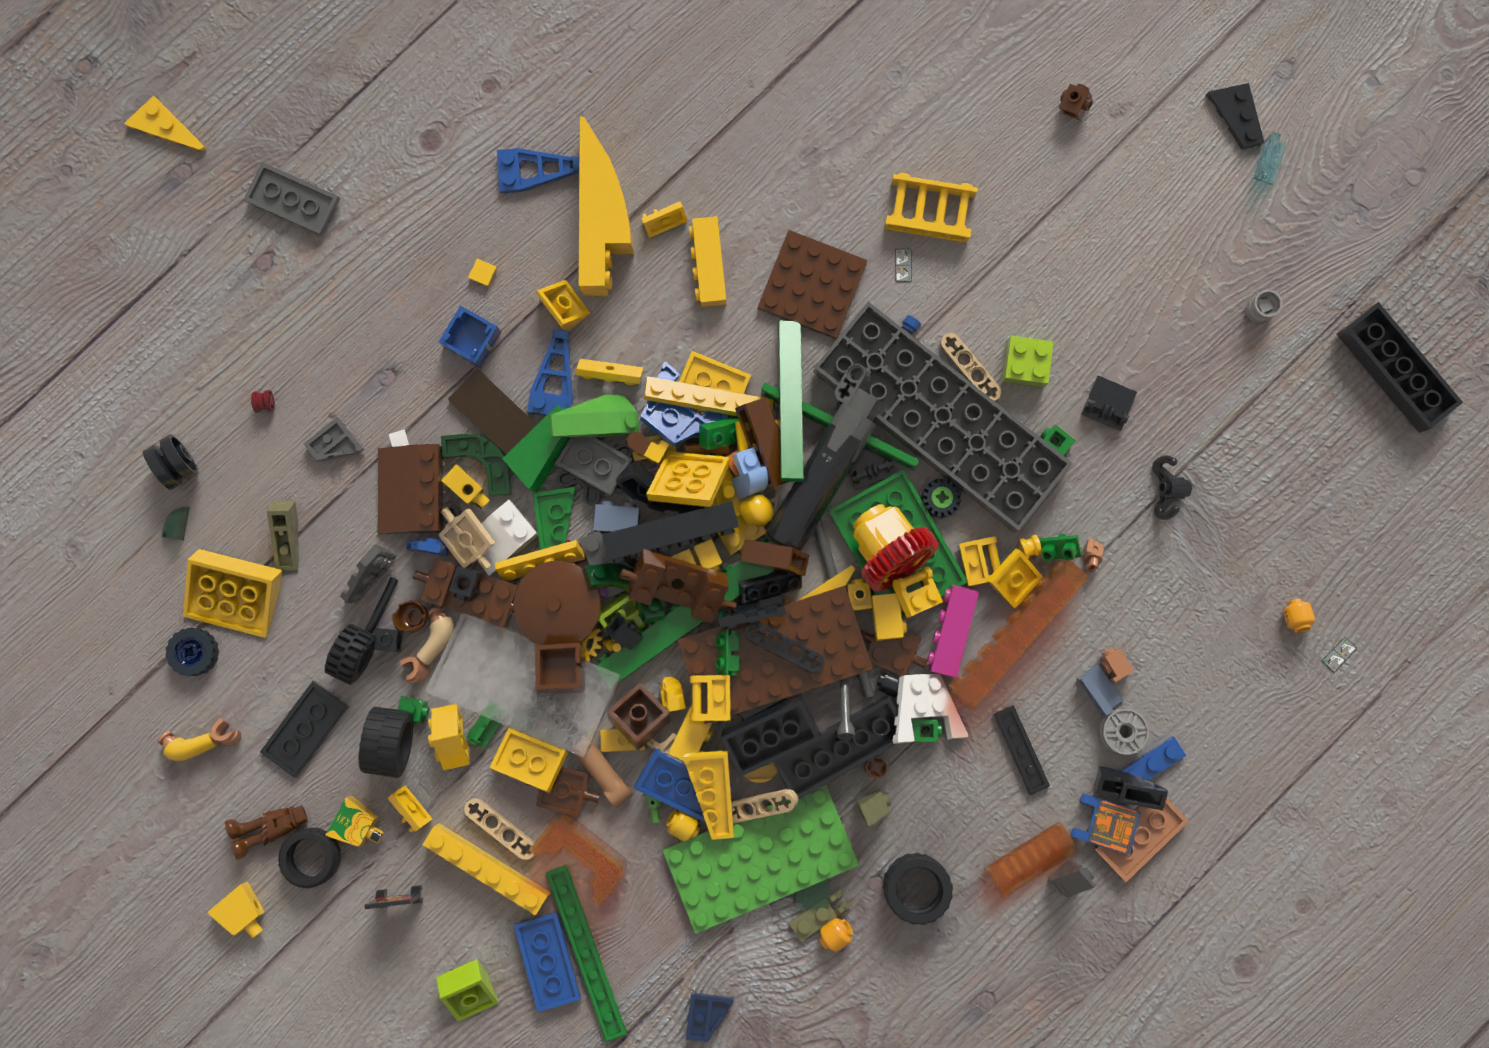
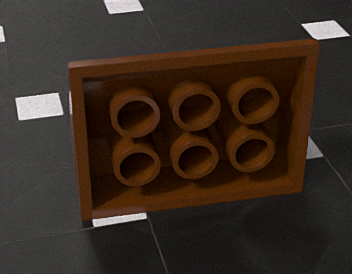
[378,444,443,534]

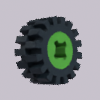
[921,478,962,518]

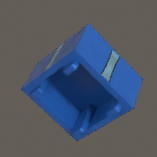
[439,305,501,368]

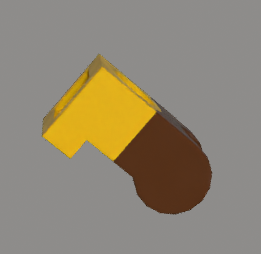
[627,431,670,466]

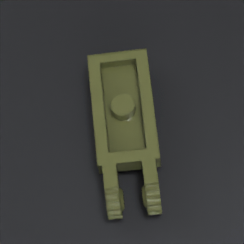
[789,889,851,942]

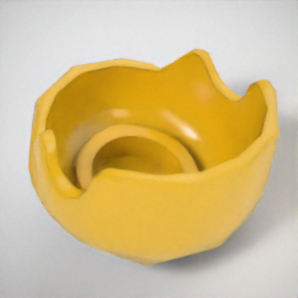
[740,494,774,527]

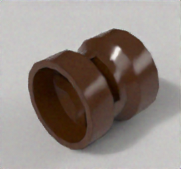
[864,756,888,779]

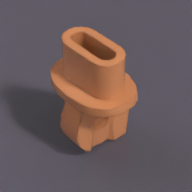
[1084,537,1104,573]

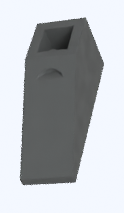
[1048,860,1096,897]

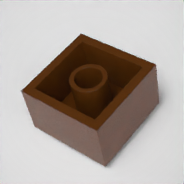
[607,683,670,750]

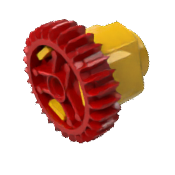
[853,504,938,592]

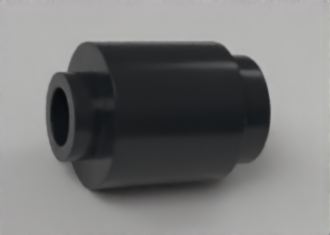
[876,671,901,699]

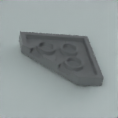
[340,544,396,603]

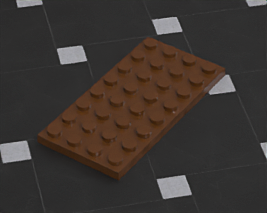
[678,586,873,724]

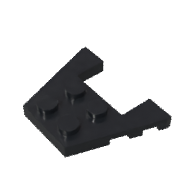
[718,594,787,629]

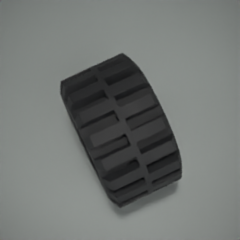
[325,624,375,685]

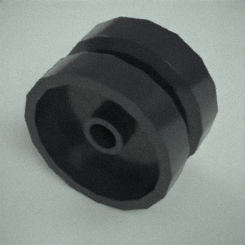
[143,434,199,490]

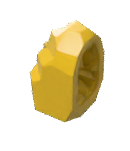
[660,676,686,712]

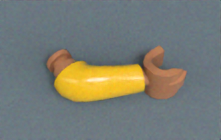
[157,717,242,762]

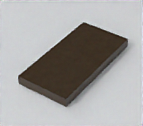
[448,368,537,454]

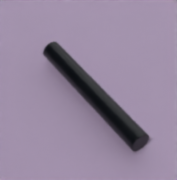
[365,577,399,634]

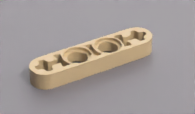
[940,333,1001,401]
[731,789,798,823]
[464,798,537,860]

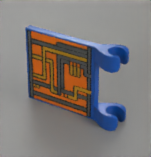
[1071,794,1141,855]

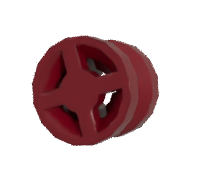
[251,390,275,413]

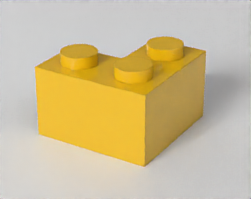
[428,704,470,770]

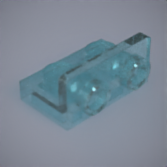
[1253,131,1286,185]

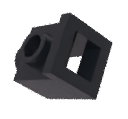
[605,612,642,650]

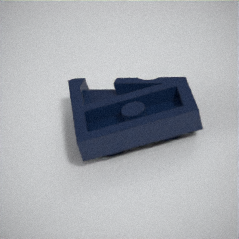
[686,992,734,1042]

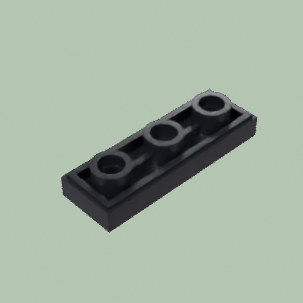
[738,571,802,604]

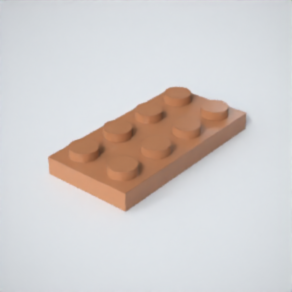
[1094,798,1189,882]

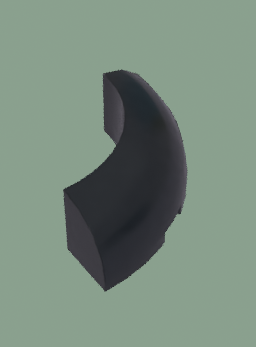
[616,460,705,513]

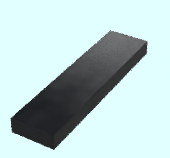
[993,705,1050,795]

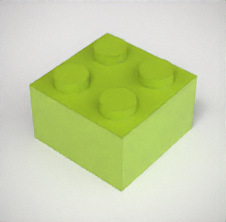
[1002,336,1054,388]

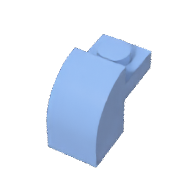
[732,447,768,500]

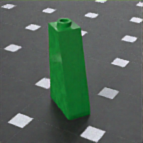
[502,405,570,493]

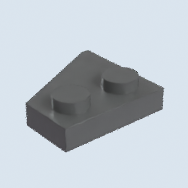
[304,417,365,461]

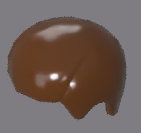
[392,600,428,633]

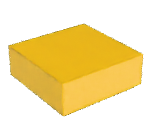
[468,259,497,287]

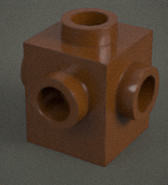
[1059,84,1093,121]

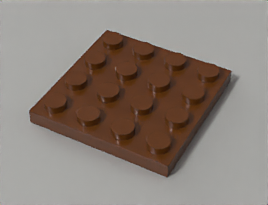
[757,230,868,339]

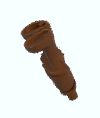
[225,805,308,860]

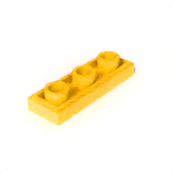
[576,359,643,385]

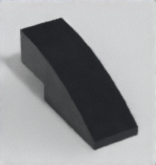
[1095,766,1168,811]

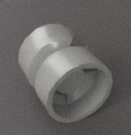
[1245,290,1283,324]

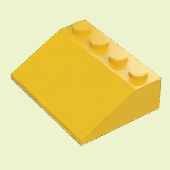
[183,549,282,638]

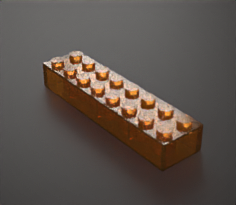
[948,559,1089,710]

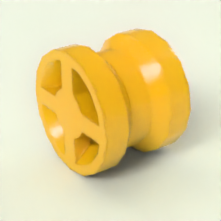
[1018,534,1042,559]

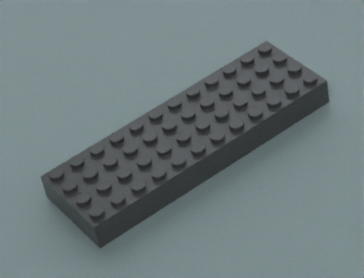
[813,301,1073,533]

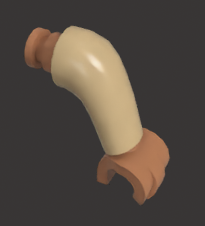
[399,607,454,684]

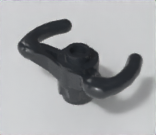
[1152,455,1192,520]

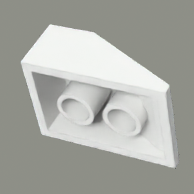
[479,500,538,576]

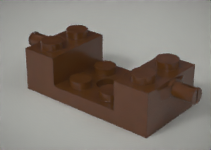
[620,549,736,624]
[413,558,518,628]

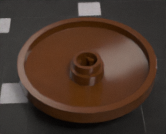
[514,561,602,645]

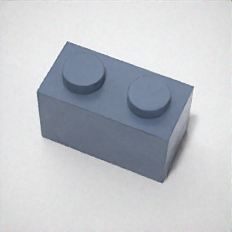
[593,501,640,533]

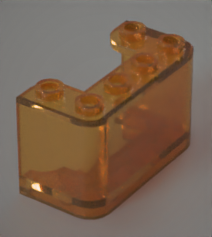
[529,814,628,906]

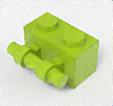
[599,591,647,643]

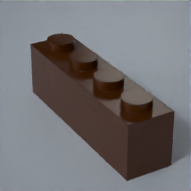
[735,397,790,490]

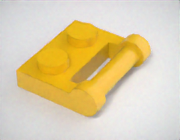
[958,536,1001,586]
[893,567,943,618]
[690,675,730,721]

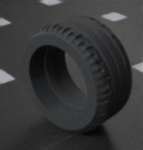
[278,828,341,888]

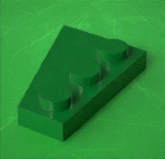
[532,487,576,550]

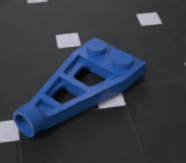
[497,148,580,193]
[527,329,574,415]

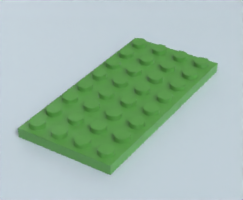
[663,784,859,934]

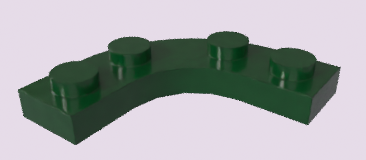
[441,434,512,497]
[583,563,665,622]

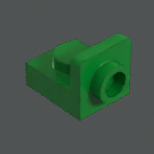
[398,696,430,723]

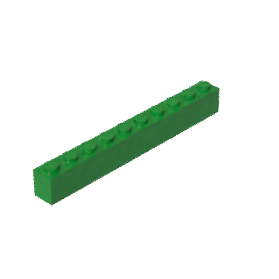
[595,539,777,688]

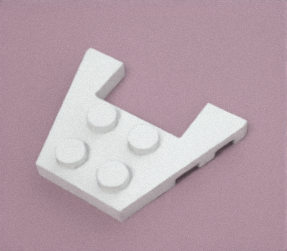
[893,673,968,744]

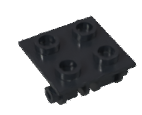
[1081,375,1137,431]
[849,435,895,490]

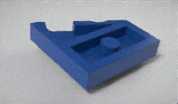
[406,538,449,556]

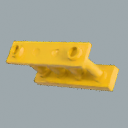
[884,173,978,243]

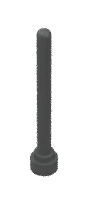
[837,678,855,740]

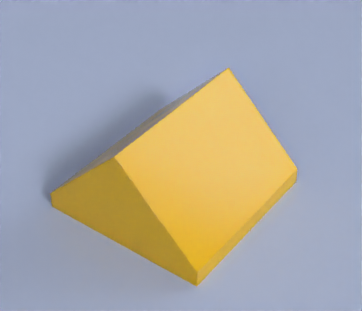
[536,280,591,331]

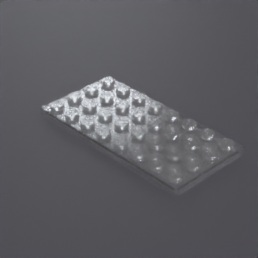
[425,612,621,758]

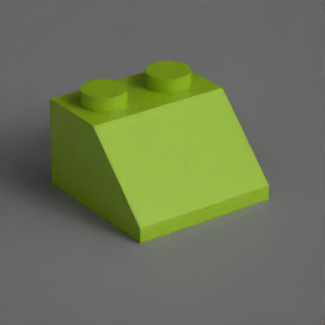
[436,959,499,1022]

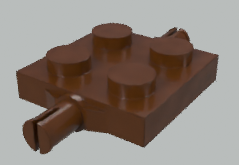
[860,630,928,676]
[526,766,600,817]

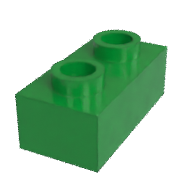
[699,417,739,450]

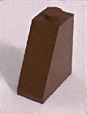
[740,539,809,576]

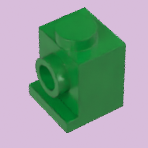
[1039,424,1076,456]
[911,719,942,742]

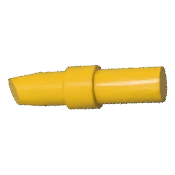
[602,639,621,652]

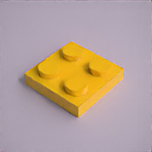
[987,548,1043,609]

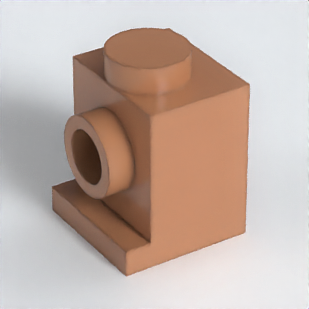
[1101,647,1134,682]

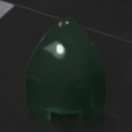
[161,507,190,541]

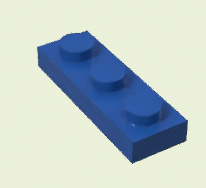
[1120,737,1186,780]

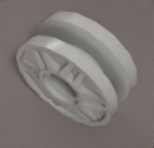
[1099,708,1149,755]

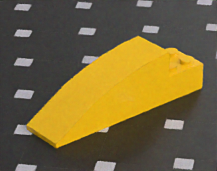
[579,117,634,296]

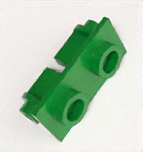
[716,630,739,676]
[466,701,508,749]

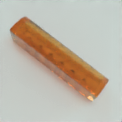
[984,822,1078,899]

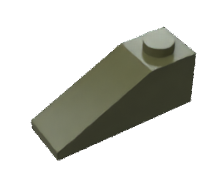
[267,501,299,571]
[855,790,891,826]

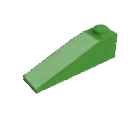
[549,394,639,438]

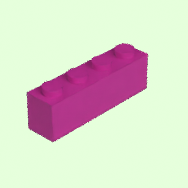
[927,584,979,678]

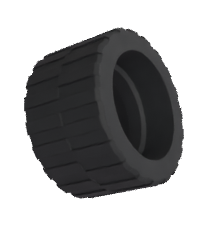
[358,706,414,778]
[883,853,953,925]

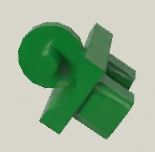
[1039,533,1083,562]

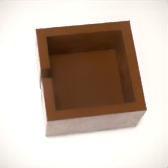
[535,643,585,695]

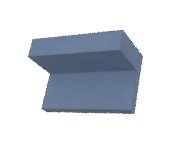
[1077,664,1123,715]

